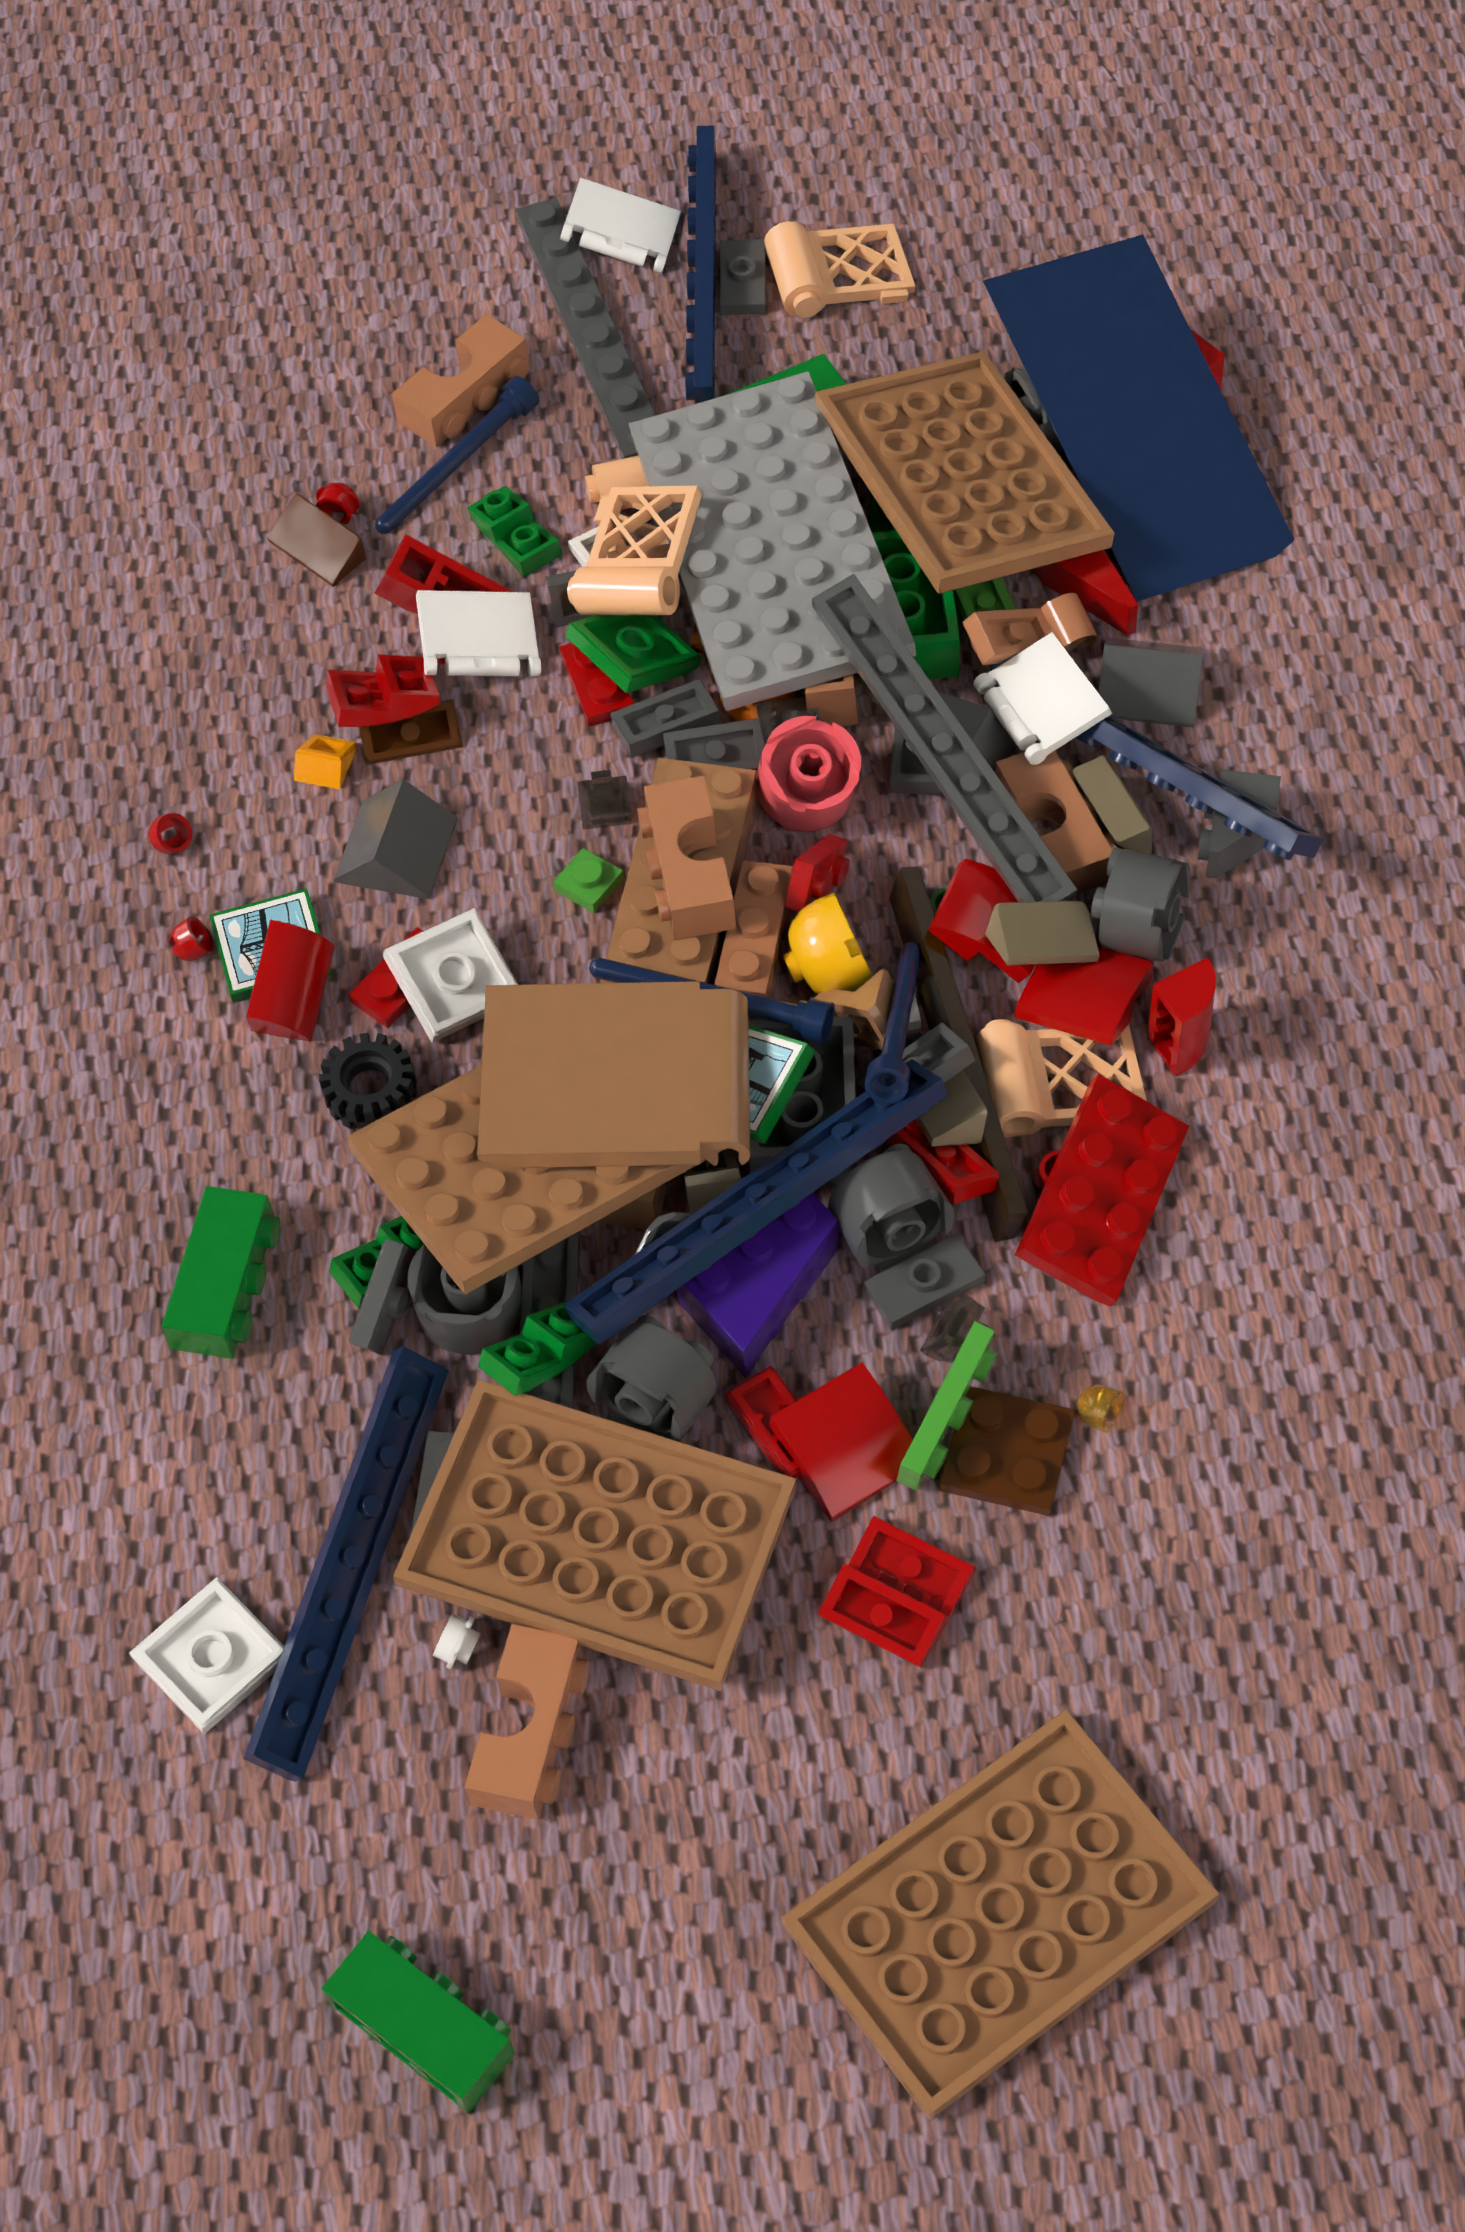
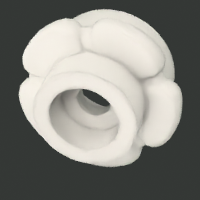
[432,1613,481,1669]

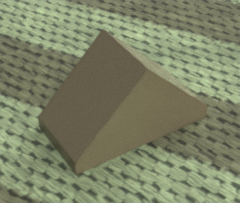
[682,1148,740,1214]

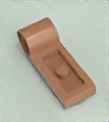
[962,593,1098,665]

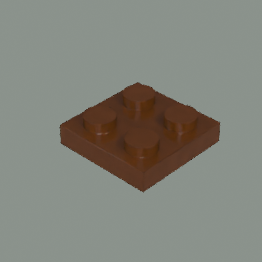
[940,1386,1075,1516]

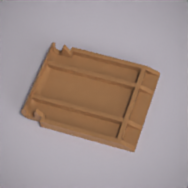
[477,981,751,1168]

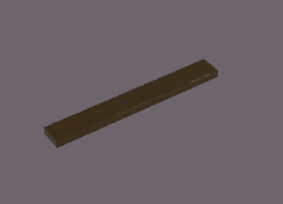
[889,866,1028,1242]

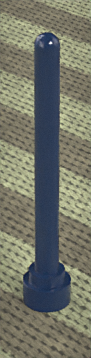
[375,376,539,534]
[865,941,921,1104]
[589,958,835,1044]

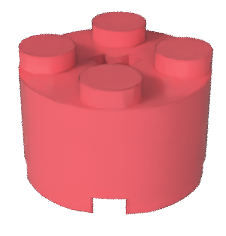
[757,716,861,832]

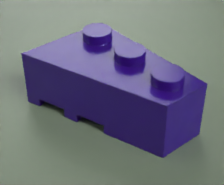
[677,1193,839,1378]

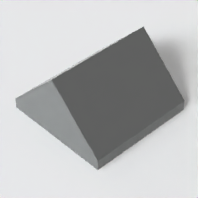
[1098,638,1205,728]
[334,779,458,899]

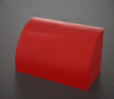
[246,920,335,1042]
[1147,957,1216,1077]

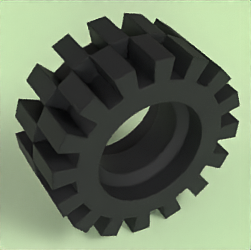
[319,1033,418,1129]

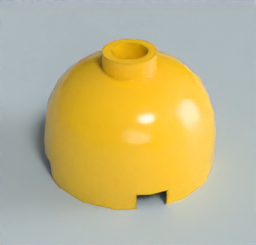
[783,893,873,994]

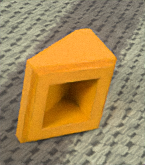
[294,734,358,789]

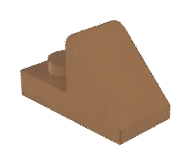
[814,969,894,1050]

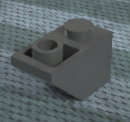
[1198,769,1281,879]

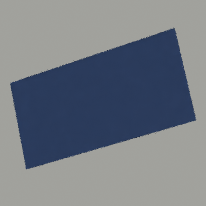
[983,234,1294,602]

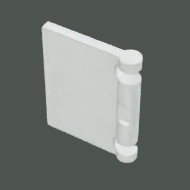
[560,177,681,273]
[416,590,541,677]
[973,632,1112,765]

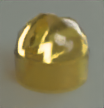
[1077,1384,1124,1433]

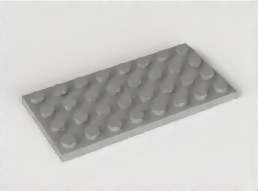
[628,371,916,711]

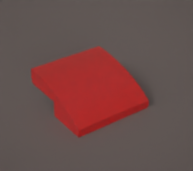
[326,654,440,727]
[928,859,1035,984]
[1014,946,1154,1046]
[769,1362,913,1522]
[817,1516,977,1668]

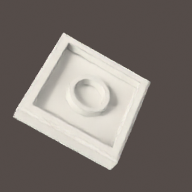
[383,908,518,1043]
[129,1577,284,1735]

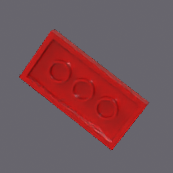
[1015,1074,1189,1306]

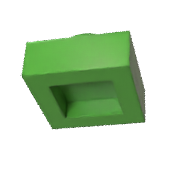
[553,848,624,913]

